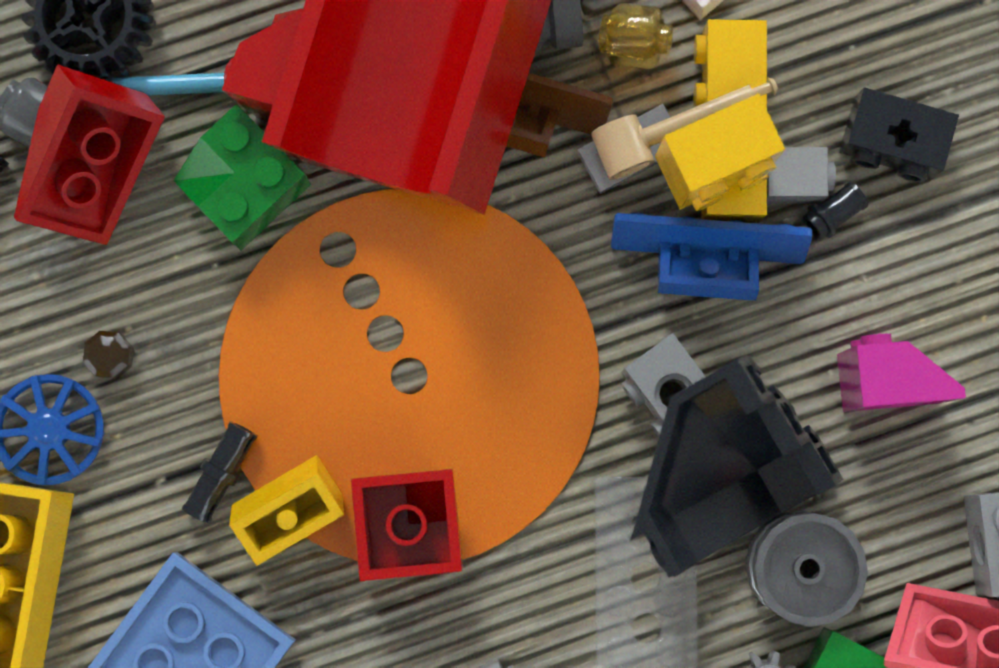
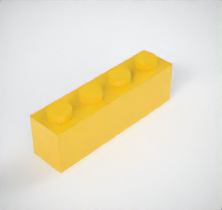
[693,19,767,223]

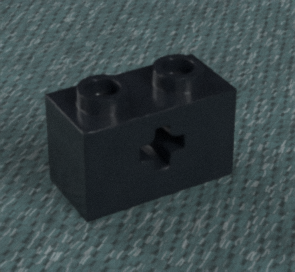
[839,87,959,183]

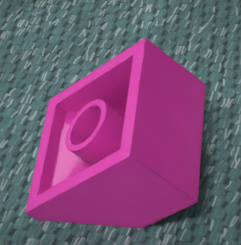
[837,333,966,412]

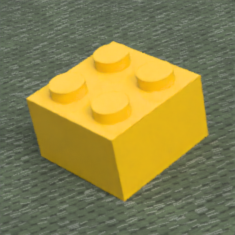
[655,93,786,211]

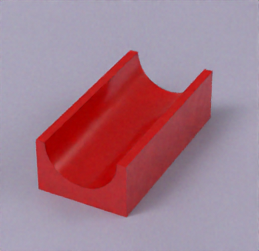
[262,0,551,215]

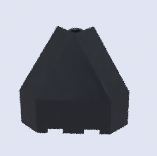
[630,355,843,578]

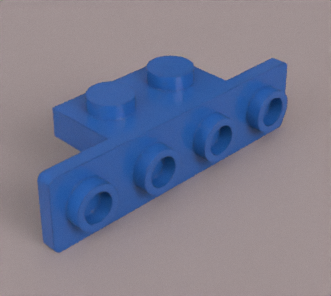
[611,212,812,301]

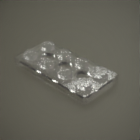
[594,477,698,668]

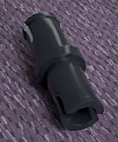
[182,421,258,523]

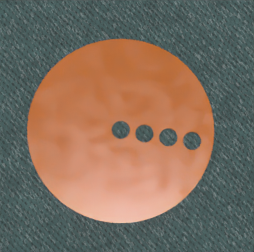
[219,189,600,561]

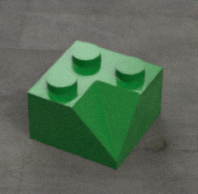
[173,103,311,251]

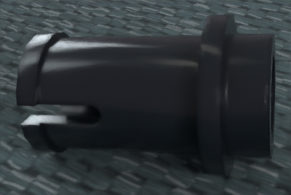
[802,182,868,240]

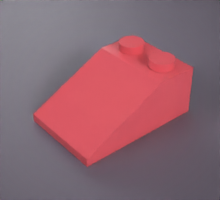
[884,583,999,668]

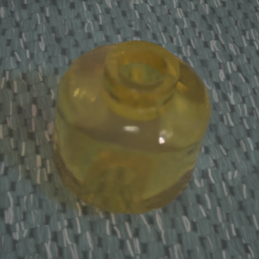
[599,3,673,70]

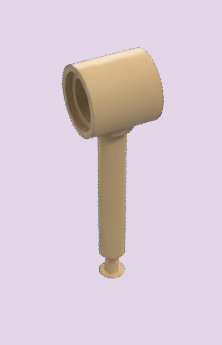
[591,77,778,180]

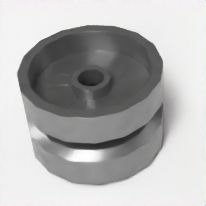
[745,510,868,627]

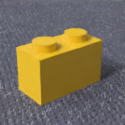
[229,455,344,566]

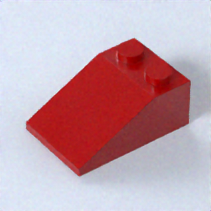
[14,64,165,245]

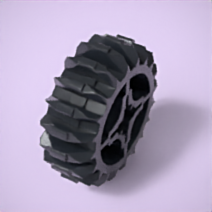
[21,0,156,82]

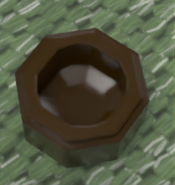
[83,331,134,379]

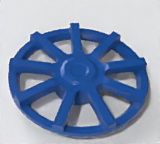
[0,374,104,485]

